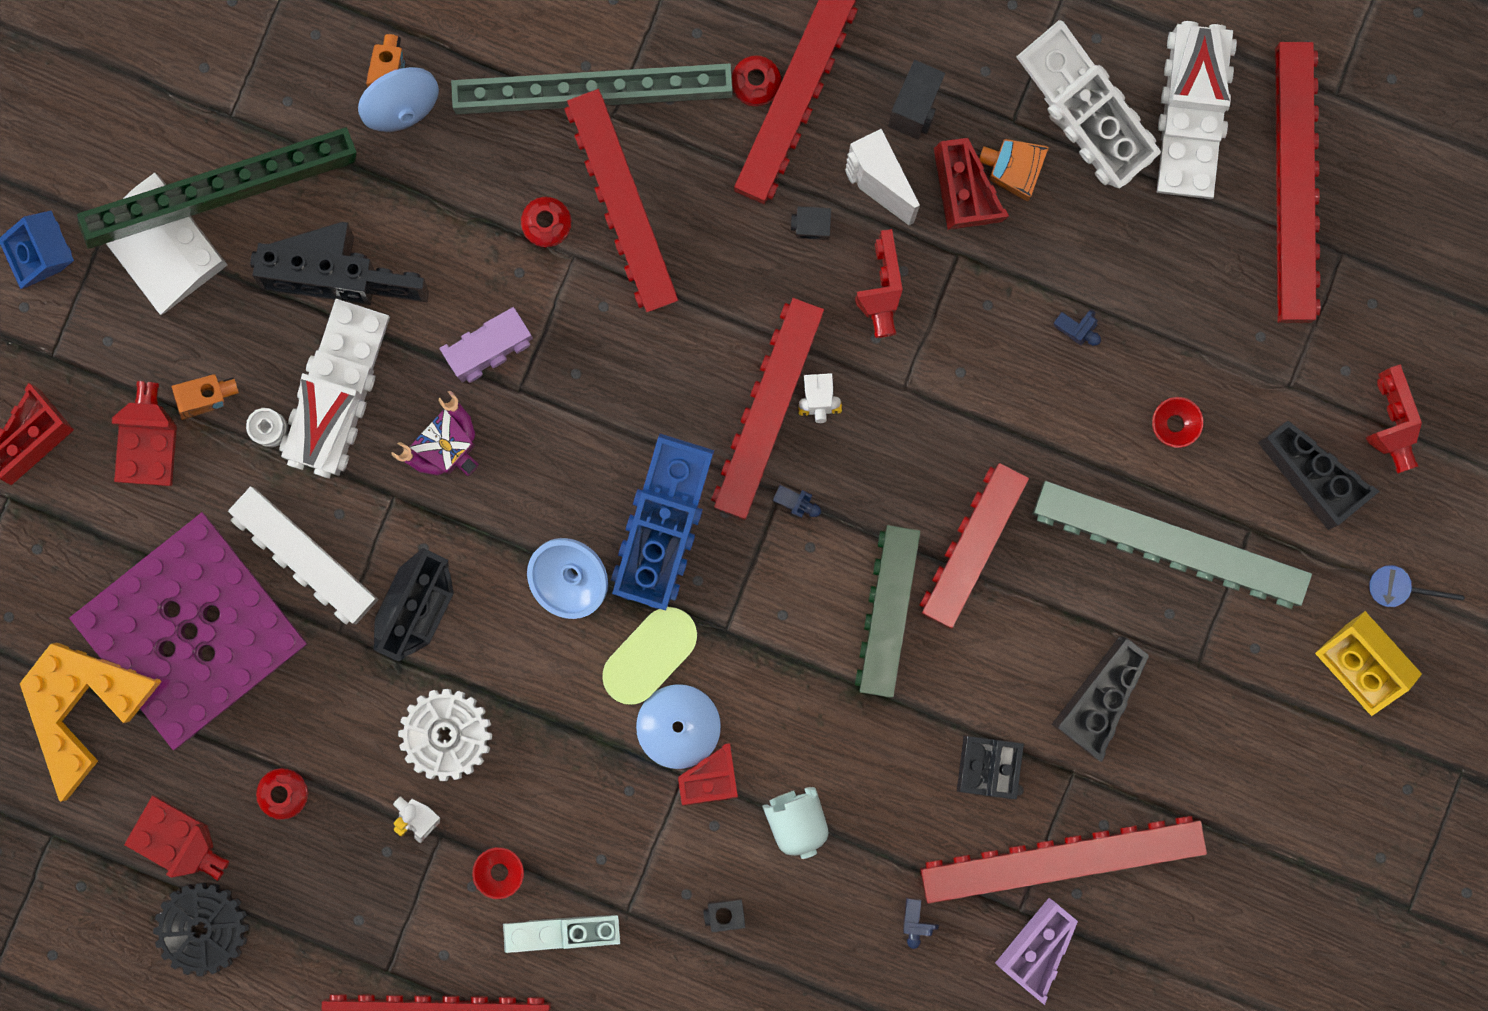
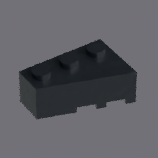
[888,59,945,140]

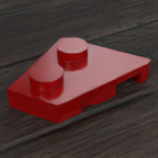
[678,743,738,806]

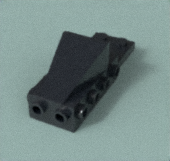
[250,222,429,305]

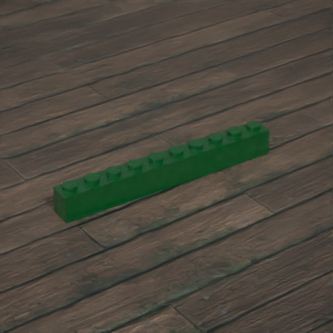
[77,127,357,249]

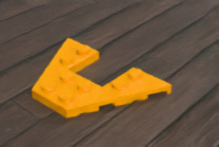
[20,643,162,802]

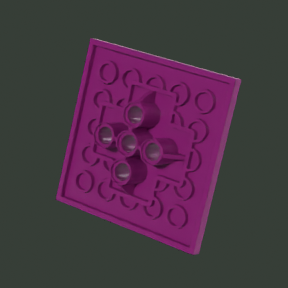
[69,512,308,750]

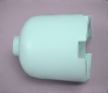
[762,787,829,859]

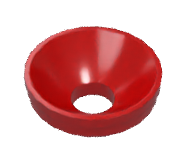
[731,56,781,107]
[521,197,572,248]
[1152,397,1203,448]
[256,768,308,820]
[472,847,524,899]

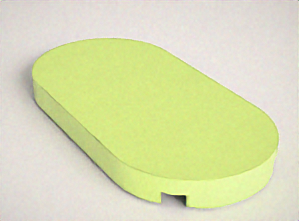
[603,607,697,704]

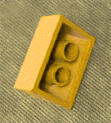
[1315,611,1422,716]

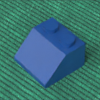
[0,211,74,289]

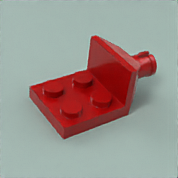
[855,229,903,338]
[1366,364,1422,474]
[112,381,177,486]
[124,795,230,881]

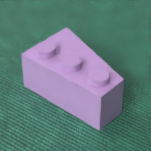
[439,307,533,383]
[995,898,1078,1005]

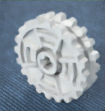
[398,689,492,781]

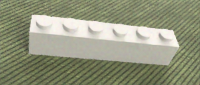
[228,486,379,625]

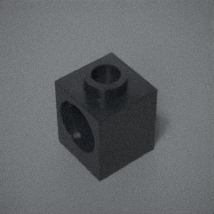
[791,207,831,240]
[703,898,745,932]

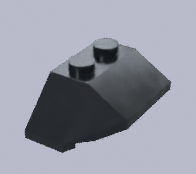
[374,548,454,661]

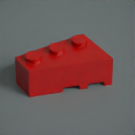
[934,138,1009,230]
[0,383,74,485]

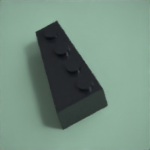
[1258,421,1380,530]
[1051,636,1149,762]

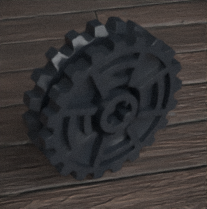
[153,882,249,976]

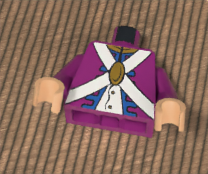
[391,391,479,476]

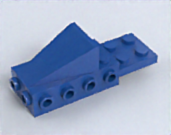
[611,434,714,611]

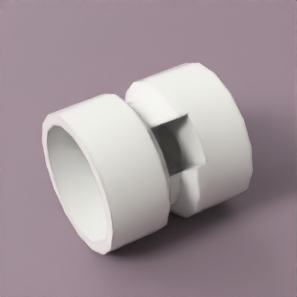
[246,408,289,447]

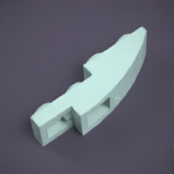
[503,915,620,953]

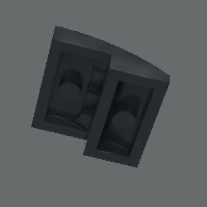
[957,736,1024,800]

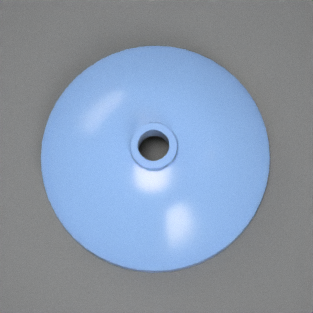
[358,67,439,132]
[527,538,608,619]
[636,685,721,769]

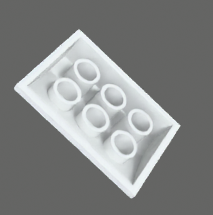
[845,129,920,225]
[106,173,228,316]

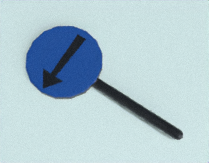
[1369,566,1465,607]

